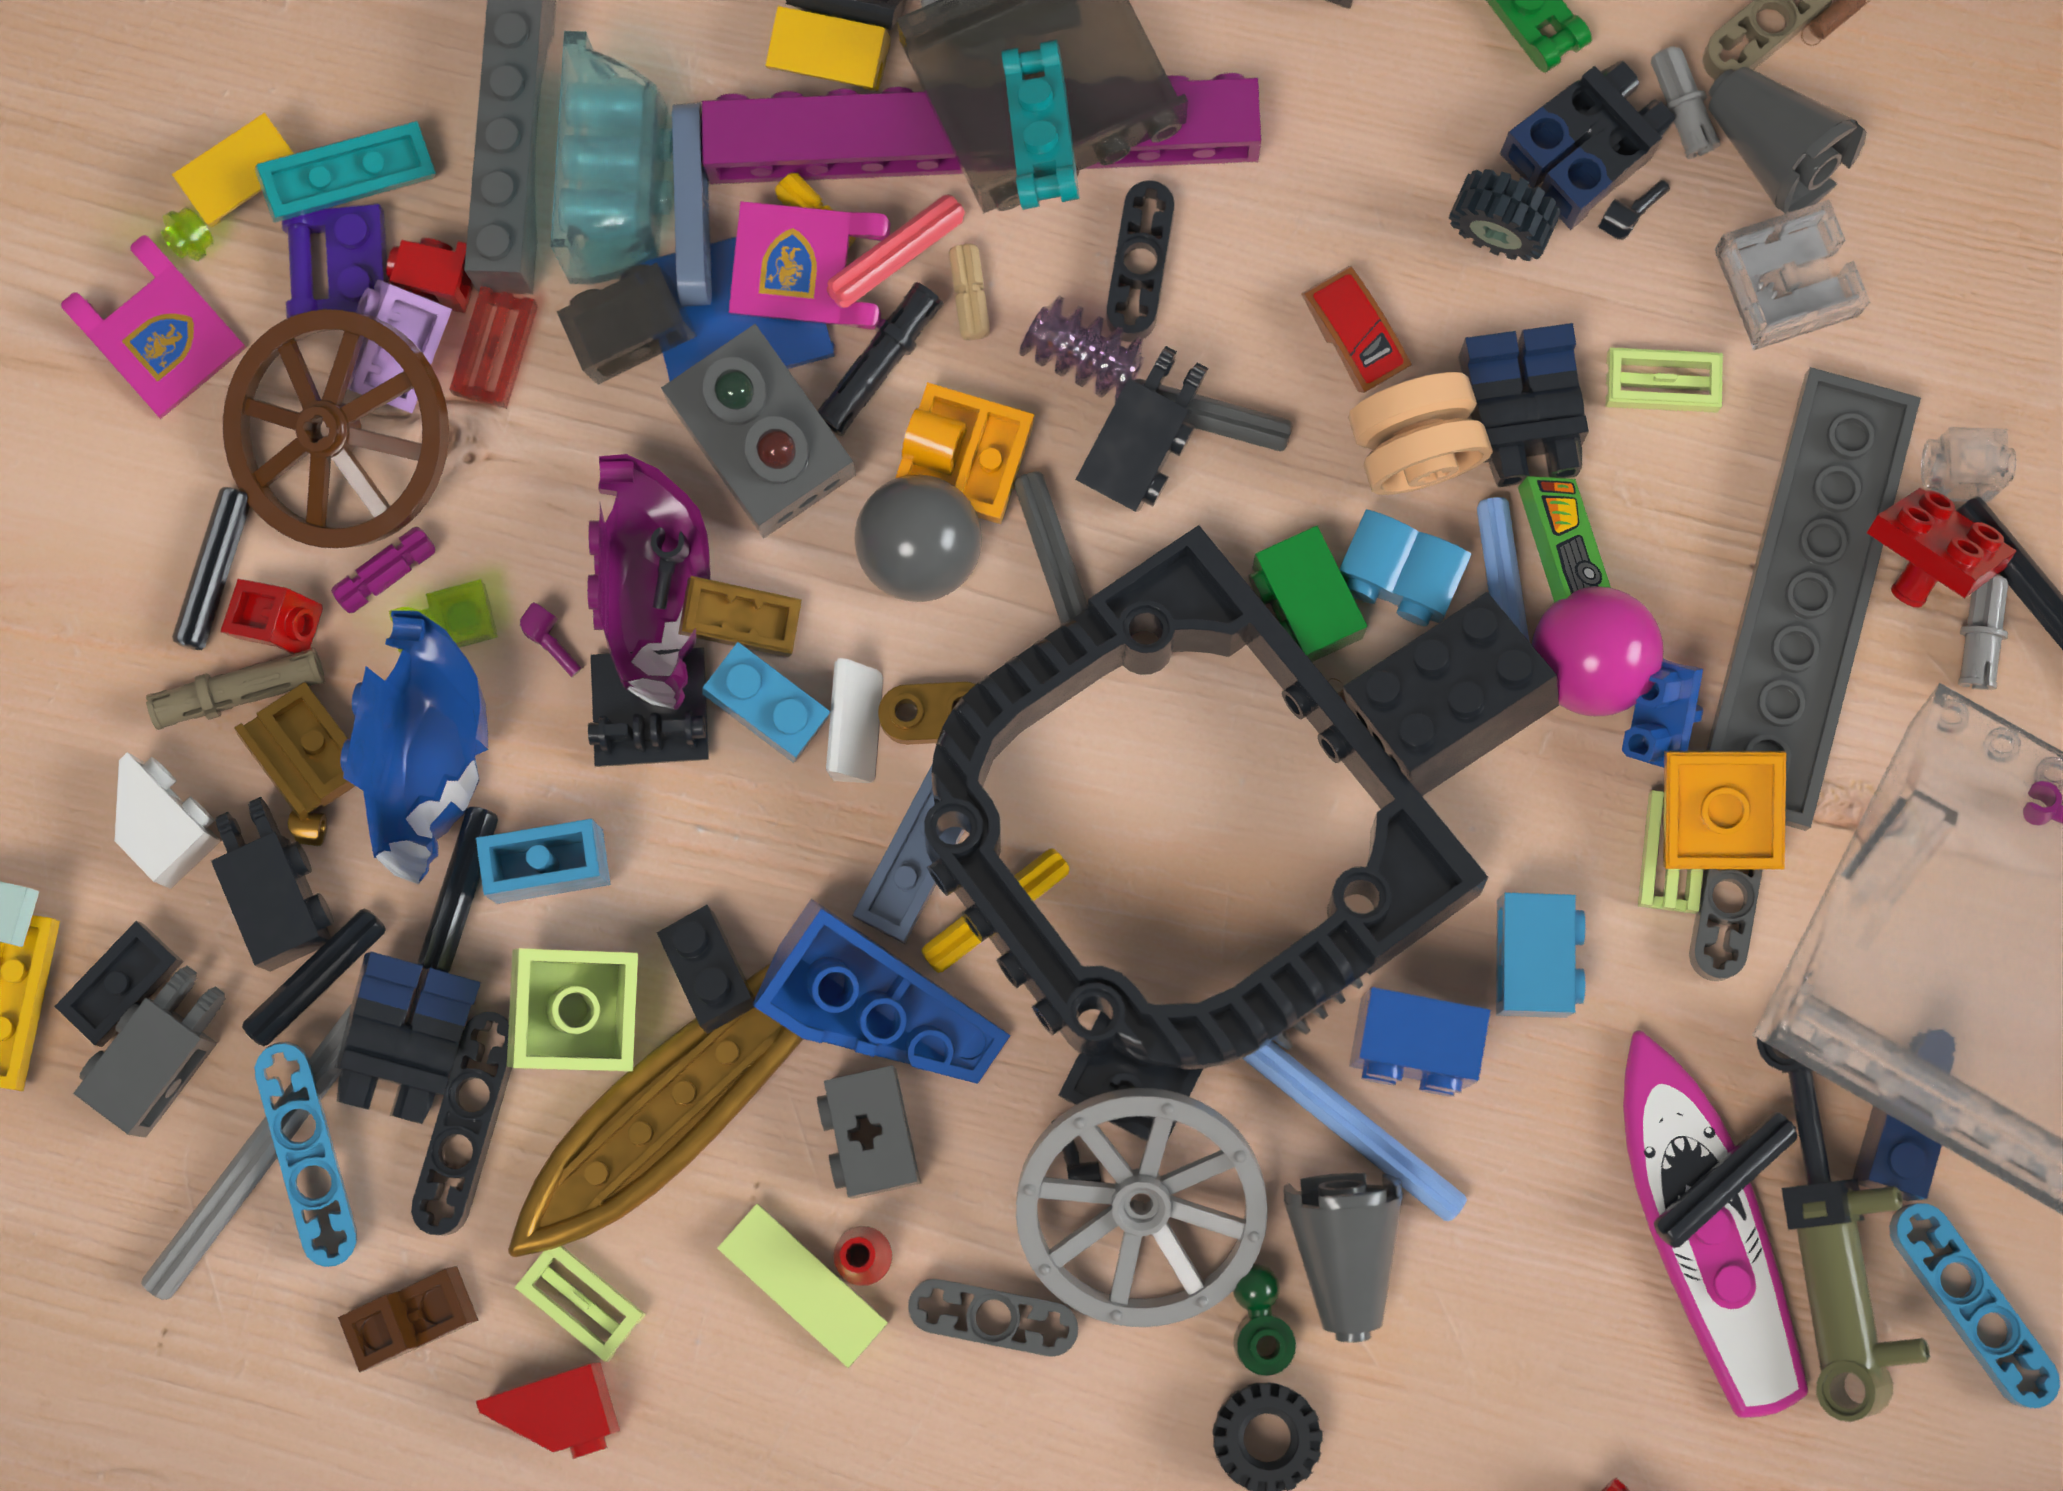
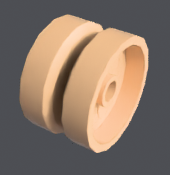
[1348,372,1493,495]

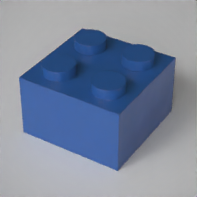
[1349,987,1491,1097]

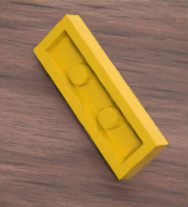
[0,915,60,1091]

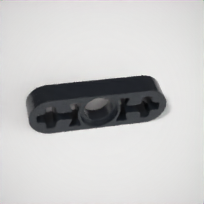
[1106,180,1174,342]

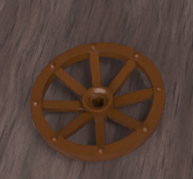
[223,309,449,548]

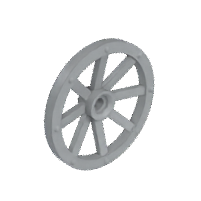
[1016,1088,1268,1327]

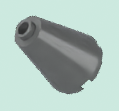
[1709,67,1867,216]
[1284,1173,1403,1343]

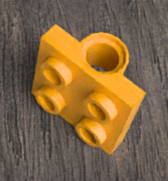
[895,382,1035,524]

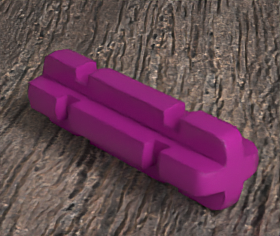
[331,527,436,613]

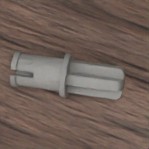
[1651,46,1721,159]
[1958,575,2008,690]

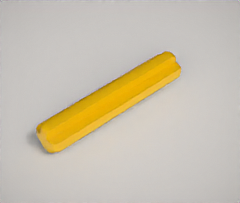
[921,848,1070,973]

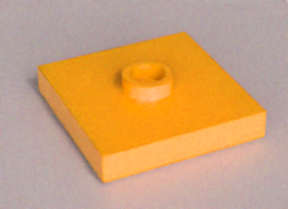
[1663,751,1786,870]

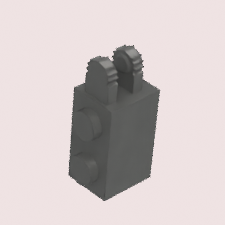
[73,966,226,1138]

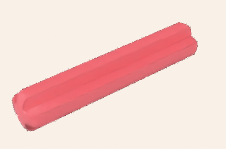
[826,195,965,308]

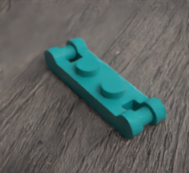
[1001,39,1080,210]

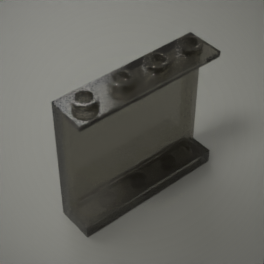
[896,0,1188,214]

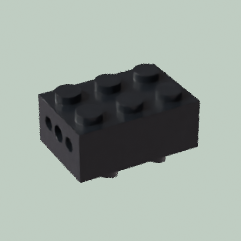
[1343,592,1559,796]

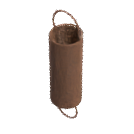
[1801,0,1871,46]

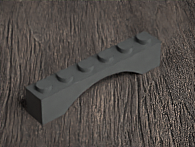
[465,0,556,294]

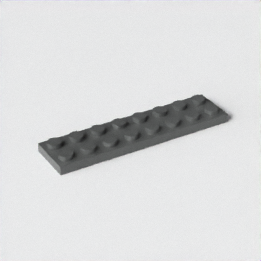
[1706,367,1921,831]

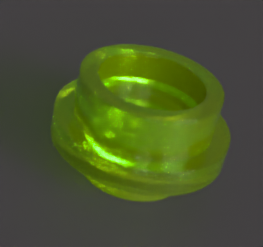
[162,207,214,261]

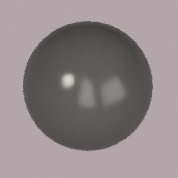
[855,475,982,602]

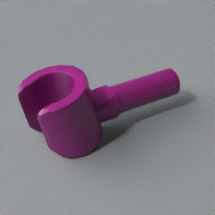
[520,603,582,677]
[2023,781,2063,826]

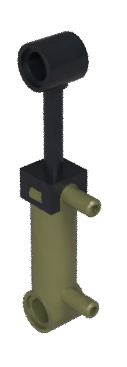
[1757,1012,1930,1422]

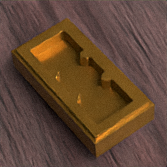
[678,576,802,657]

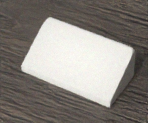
[826,658,883,783]

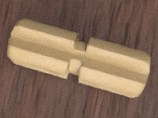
[949,244,990,340]

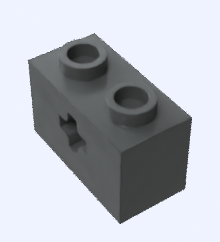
[817,1065,921,1199]

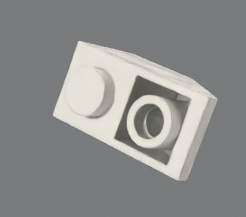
[115,752,221,889]

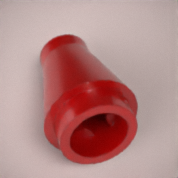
[834,1226,892,1286]

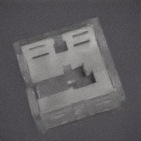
[1714,200,1870,350]

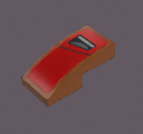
[1301,266,1412,393]

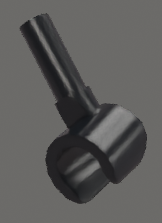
[1598,180,1670,240]
[651,527,690,610]
[1051,1119,1101,1182]

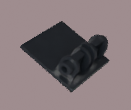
[588,647,709,767]

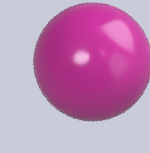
[1532,587,1664,717]

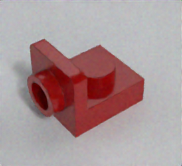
[220,578,323,654]

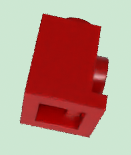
[386,238,473,314]

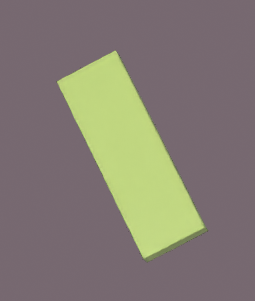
[717,1204,889,1368]

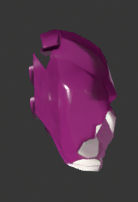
[587,454,710,710]

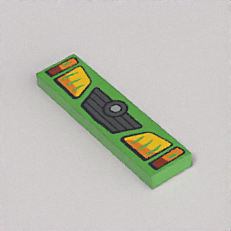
[1518,476,1611,603]

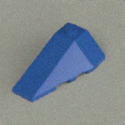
[752,899,1010,1084]

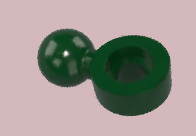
[1233,1264,1296,1376]

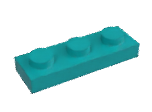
[255,121,436,223]

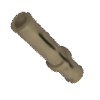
[146,647,325,730]

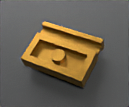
[234,682,355,821]

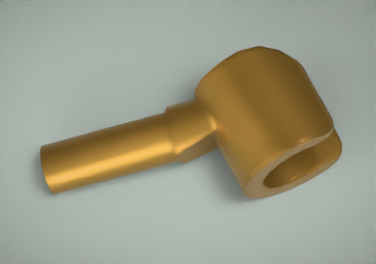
[288,810,327,846]

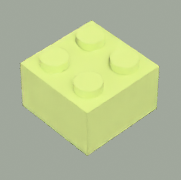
[507,948,638,1071]

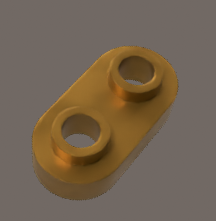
[878,682,976,745]

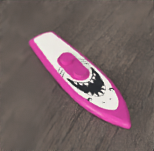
[1623,1030,1808,1418]

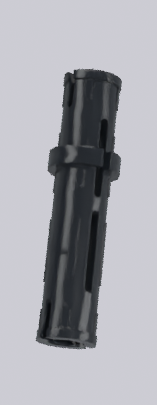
[817,282,944,436]

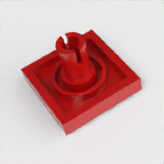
[1867,487,2016,608]

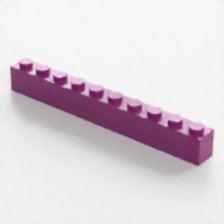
[702,73,1261,184]

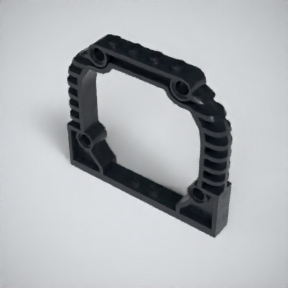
[924,525,1489,1070]

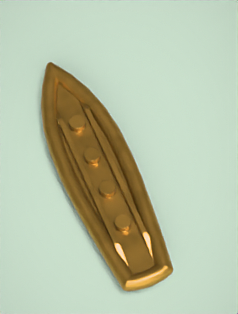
[508,963,803,1257]

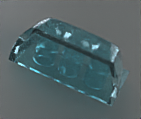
[550,31,673,285]

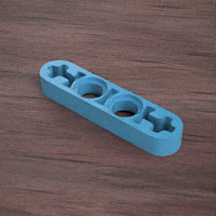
[255,1042,357,1267]
[1889,1204,2060,1408]

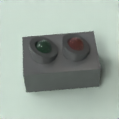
[661,324,856,538]

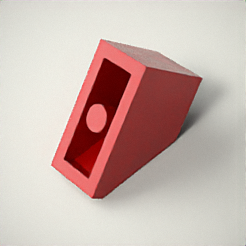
[476,1362,620,1459]

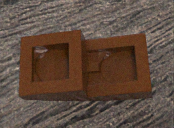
[338,1266,479,1372]

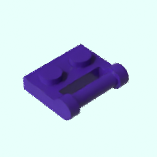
[282,204,388,319]

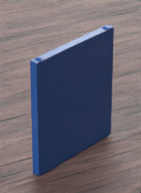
[639,237,835,381]

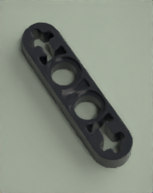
[411,1012,512,1236]

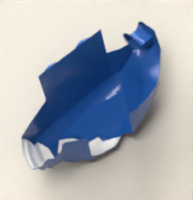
[340,611,488,884]

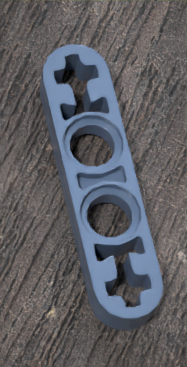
[672,102,712,307]

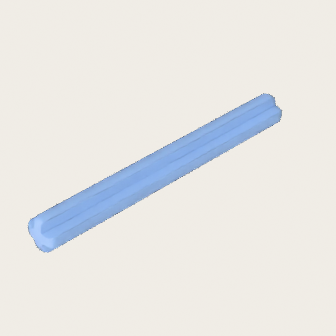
[1242,1041,1467,1221]

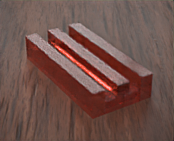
[449,286,538,409]

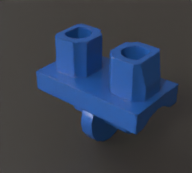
[1622,658,1703,768]

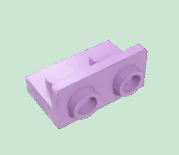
[347,279,452,413]

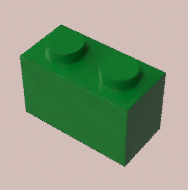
[1248,525,1368,662]

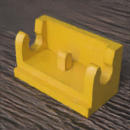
[765,6,891,91]
[172,112,294,228]

